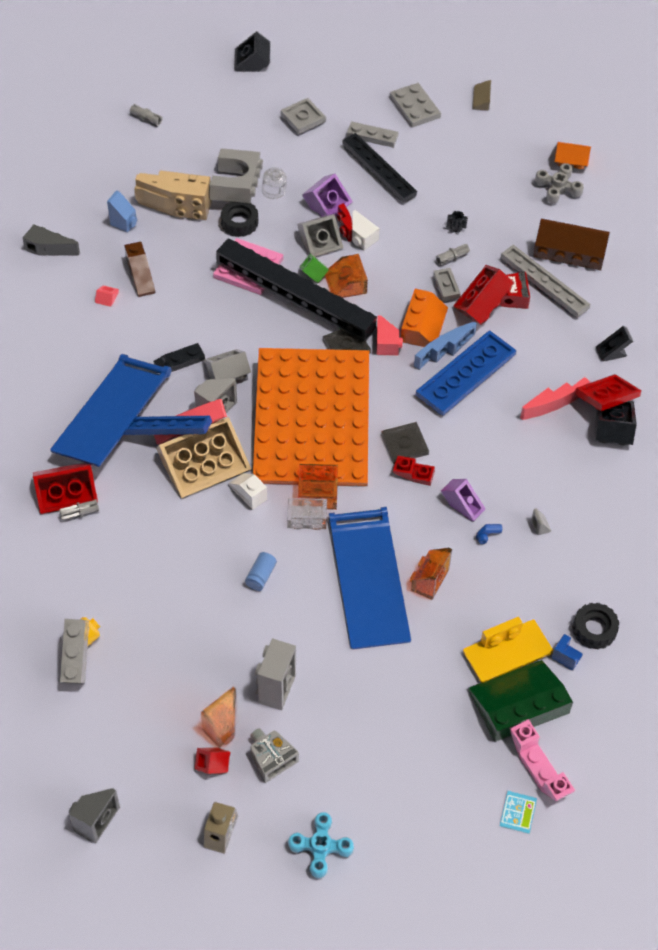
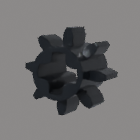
[447,211,468,232]

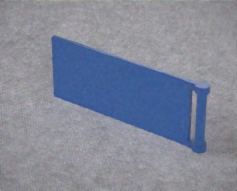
[50,354,172,467]
[329,507,411,649]

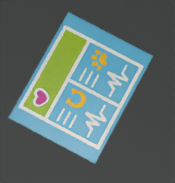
[500,791,537,834]

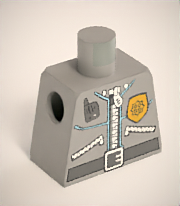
[250,728,299,783]

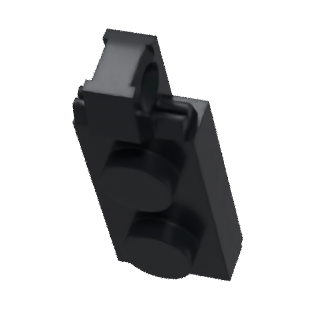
[153,343,205,372]

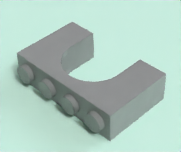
[210,148,263,203]

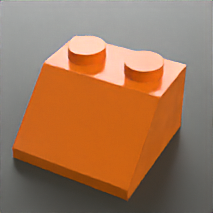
[554,142,591,169]

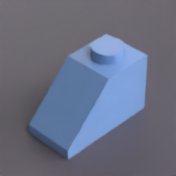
[107,190,137,233]

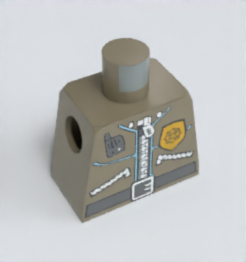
[204,802,238,854]

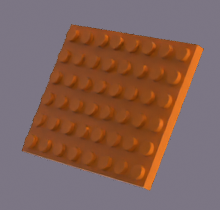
[253,348,369,486]

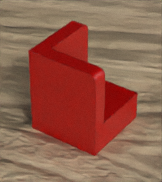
[195,747,230,774]

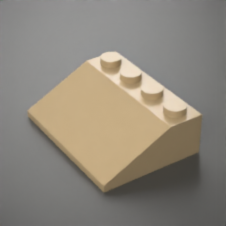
[156,417,251,498]

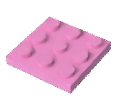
[213,238,283,295]

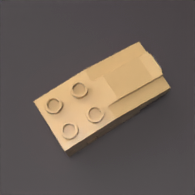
[134,170,212,220]

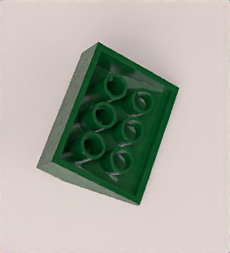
[468,660,573,742]

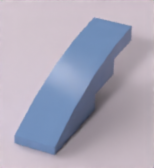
[414,322,477,370]

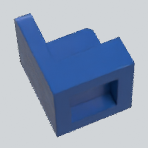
[552,634,583,671]

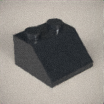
[234,31,270,72]

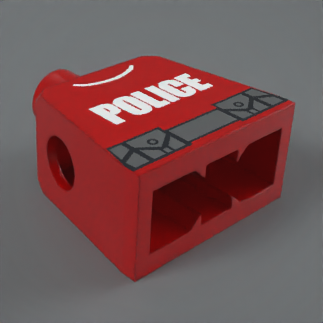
[499,272,530,309]

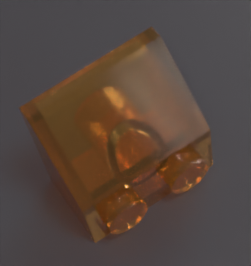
[325,254,368,298]
[410,548,452,600]

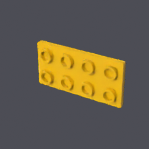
[463,616,553,683]

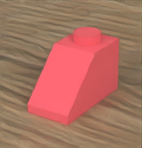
[377,316,403,356]

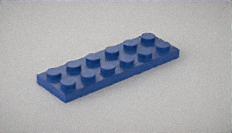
[415,330,517,416]

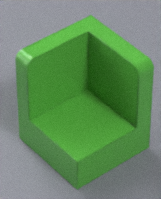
[299,253,329,283]

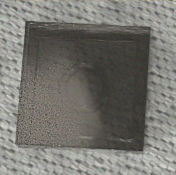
[323,329,371,354]
[381,422,429,464]

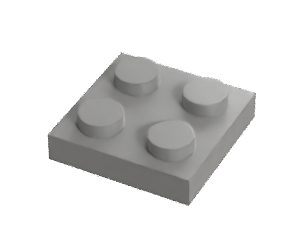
[281,98,326,134]

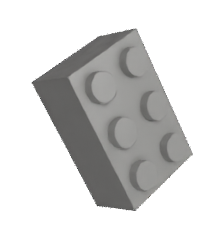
[255,638,296,710]

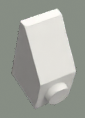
[352,210,380,251]
[228,473,267,510]

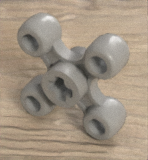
[535,163,584,204]

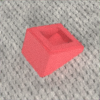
[95,285,119,306]

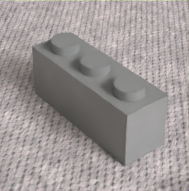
[60,619,89,683]

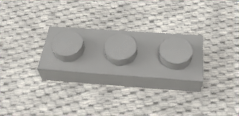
[347,121,399,148]

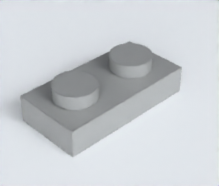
[433,268,461,301]

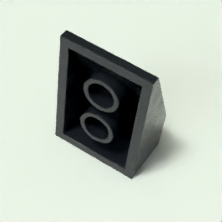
[595,401,637,446]

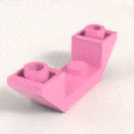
[510,719,575,801]

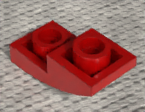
[336,203,352,242]
[393,456,435,486]

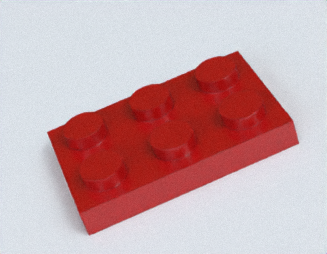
[575,374,642,411]

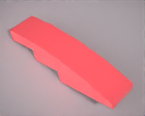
[520,377,590,420]
[154,399,227,445]

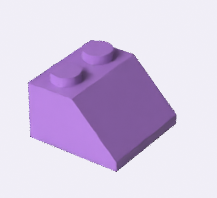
[302,173,353,216]

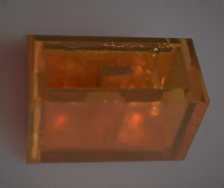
[298,464,338,510]

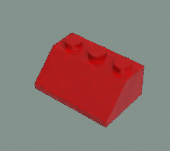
[453,265,515,325]
[33,463,98,514]

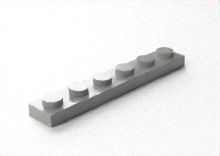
[501,245,590,318]

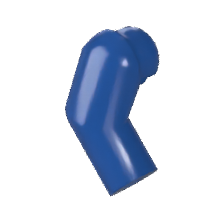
[476,524,503,544]

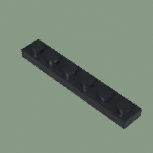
[342,133,417,203]

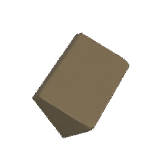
[473,80,491,110]

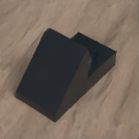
[596,326,634,361]

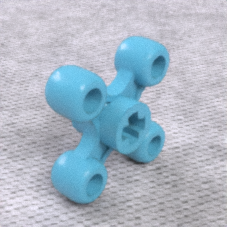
[288,812,354,878]

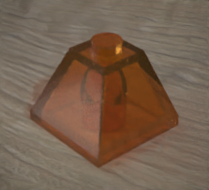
[201,686,237,748]

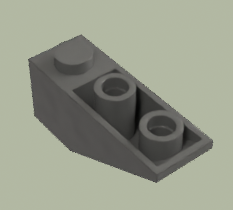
[22,224,80,256]

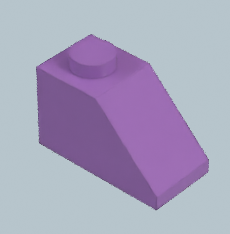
[441,479,486,521]

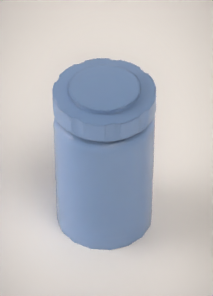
[245,552,277,591]

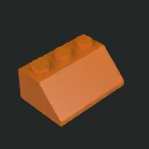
[401,288,448,347]

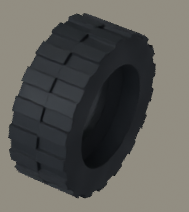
[221,202,259,237]
[573,603,620,649]

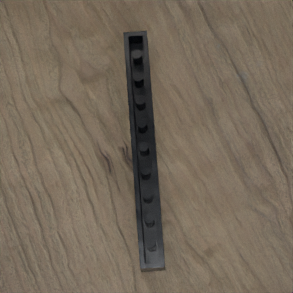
[216,238,377,342]

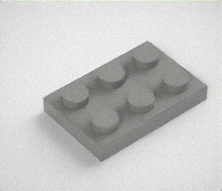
[390,83,441,127]

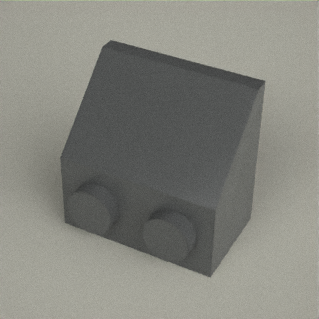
[69,788,120,843]

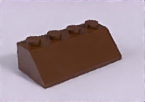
[533,218,610,270]

